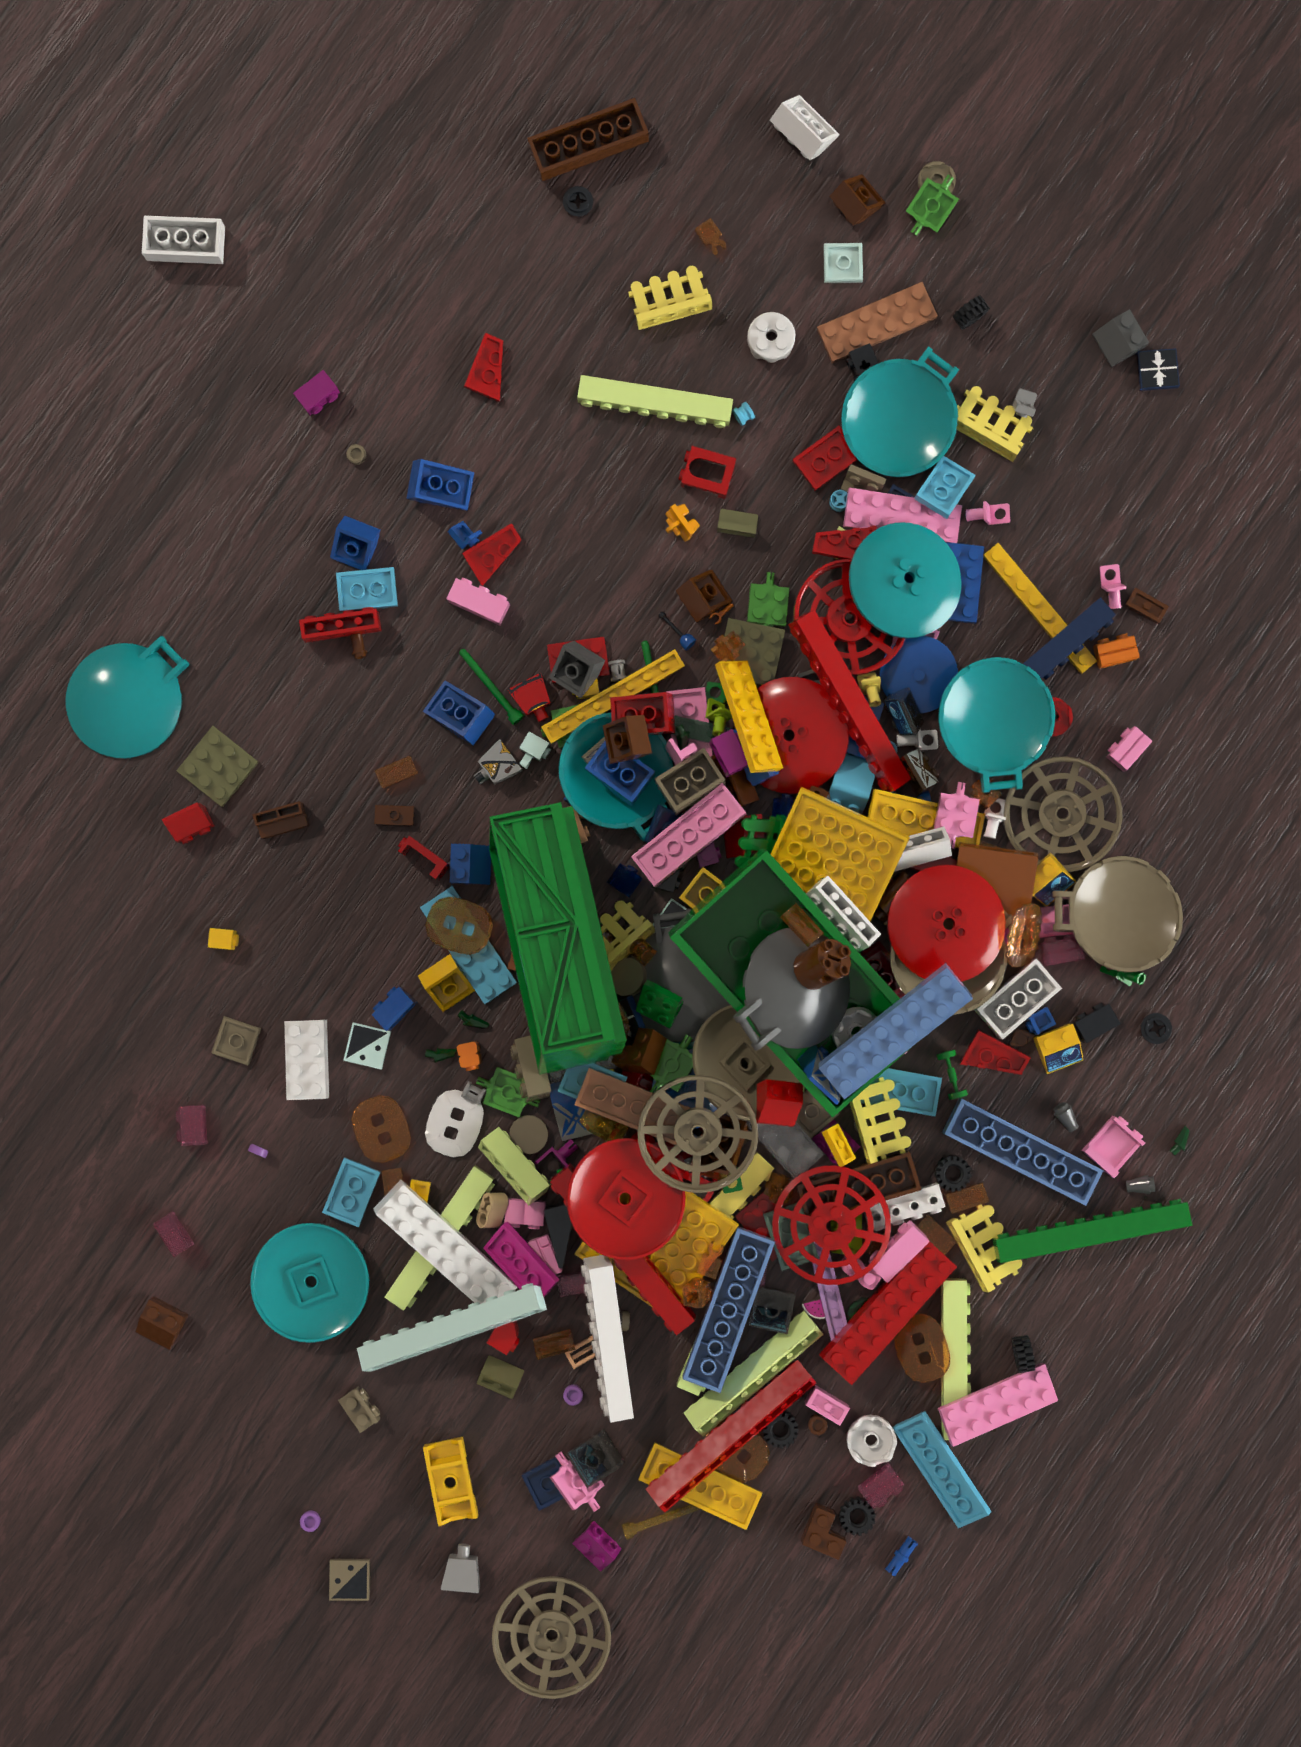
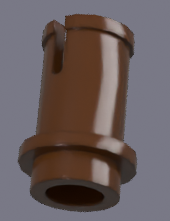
[350,633,367,659]

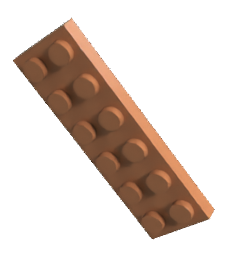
[817,282,938,363]
[574,1067,693,1145]

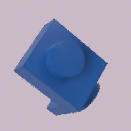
[448,521,482,549]
[1025,1007,1056,1035]

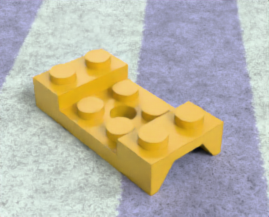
[423,1437,478,1526]

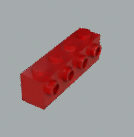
[299,607,382,643]

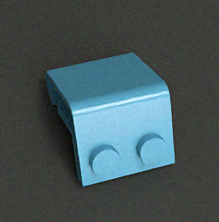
[829,754,875,815]

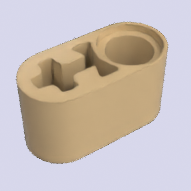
[476,1193,508,1228]

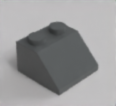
[1092,309,1149,367]
[549,641,605,698]

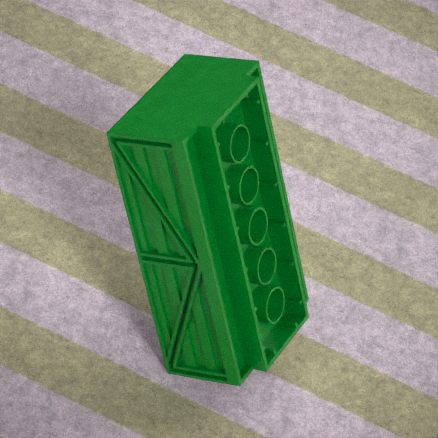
[489,802,627,1075]
[668,848,909,1118]

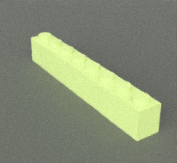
[577,375,733,428]
[385,1165,495,1311]
[941,1278,971,1440]
[684,1311,824,1437]

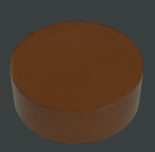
[808,1414,828,1435]

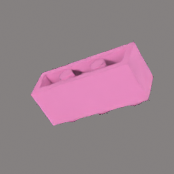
[446,578,510,626]
[868,1220,929,1283]

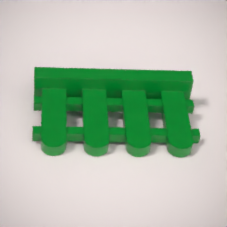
[735,815,787,867]

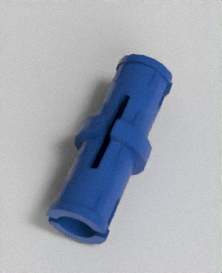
[885,1536,918,1576]

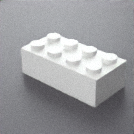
[142,216,225,264]
[974,959,1062,1040]
[284,1020,329,1100]

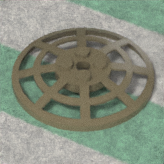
[1004,756,1122,872]
[638,1075,758,1193]
[492,1576,611,1699]

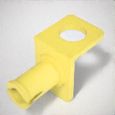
[857,672,881,707]

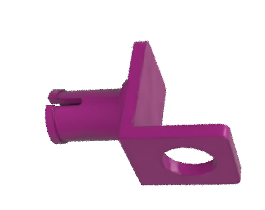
[534,1139,579,1168]

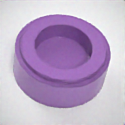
[248,1144,268,1158]
[563,1384,583,1405]
[300,1510,321,1532]

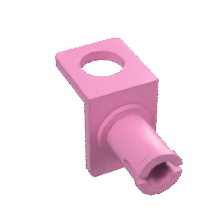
[966,501,1011,525]
[1099,564,1126,609]

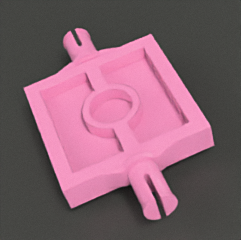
[934,782,980,849]
[550,1451,605,1512]

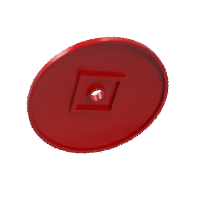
[735,677,850,794]
[887,865,1006,982]
[567,1138,686,1260]

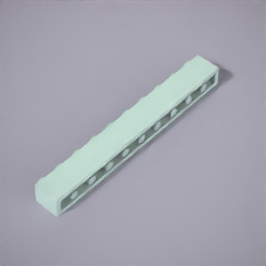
[357,1283,547,1372]

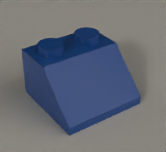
[330,516,380,570]
[450,844,491,885]
[372,986,418,1031]

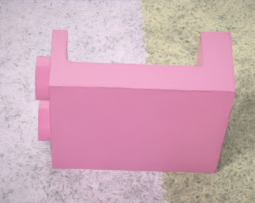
[1081,1116,1145,1178]

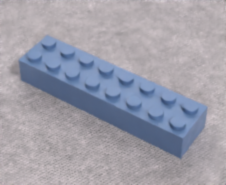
[819,963,973,1099]
[942,1098,1104,1206]
[683,1226,775,1393]

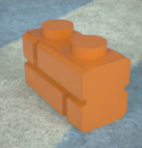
[1093,633,1139,669]
[457,1041,483,1071]

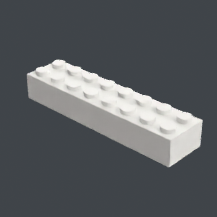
[373,1180,517,1304]
[581,1255,634,1423]

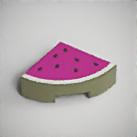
[801,1299,825,1319]

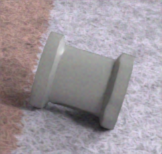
[608,660,628,682]
[461,1081,486,1105]

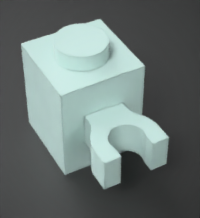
[520,732,551,769]

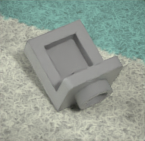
[1012,388,1037,418]

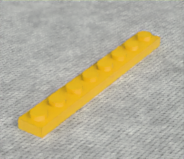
[983,543,1097,674]
[541,649,685,744]

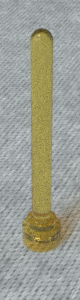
[622,1504,701,1540]

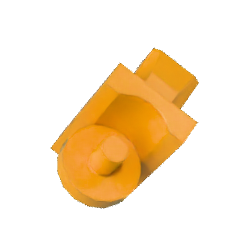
[665,504,700,542]

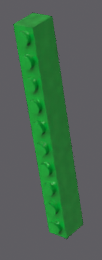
[993,1199,1193,1263]

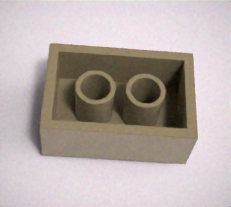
[655,748,726,816]
[510,1036,551,1103]

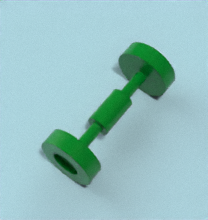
[936,1049,968,1100]

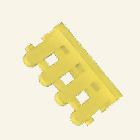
[628,266,712,330]
[957,386,1033,462]
[600,901,655,971]
[850,1077,911,1164]
[946,1204,1022,1292]

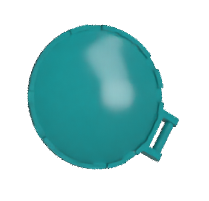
[841,346,960,477]
[66,636,190,759]
[938,657,1055,793]
[559,713,673,842]

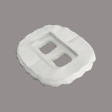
[425,1090,484,1157]

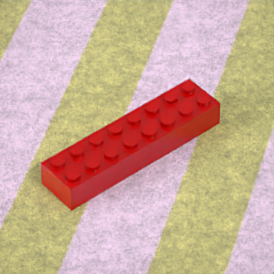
[819,1241,957,1385]

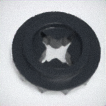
[563,186,593,218]
[1140,1013,1172,1044]

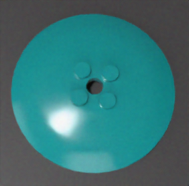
[849,522,961,638]
[251,1223,369,1343]

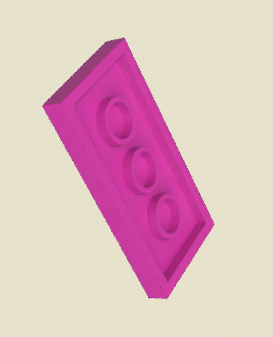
[483,1221,560,1297]

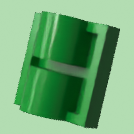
[636,980,684,1029]

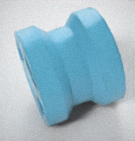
[732,402,755,426]
[829,490,847,512]

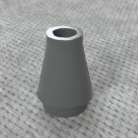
[1053,1102,1079,1132]
[1126,1175,1155,1194]

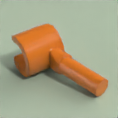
[710,603,733,624]

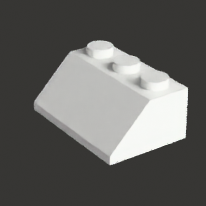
[770,95,840,160]

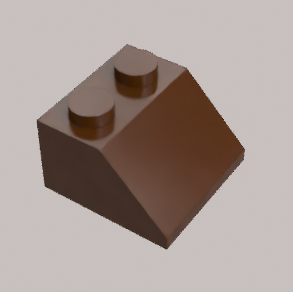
[829,174,886,226]
[675,569,732,623]
[603,715,652,764]
[135,1297,189,1350]

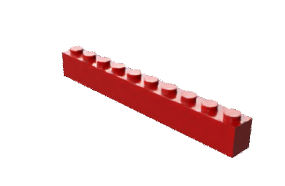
[788,609,911,792]
[550,1163,696,1335]
[646,1360,816,1512]

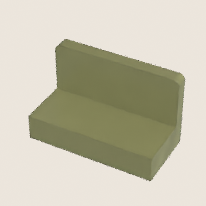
[717,509,758,538]
[476,1355,524,1399]

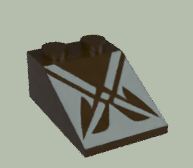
[900,749,939,795]

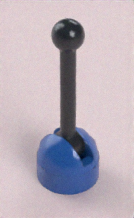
[658,612,697,651]

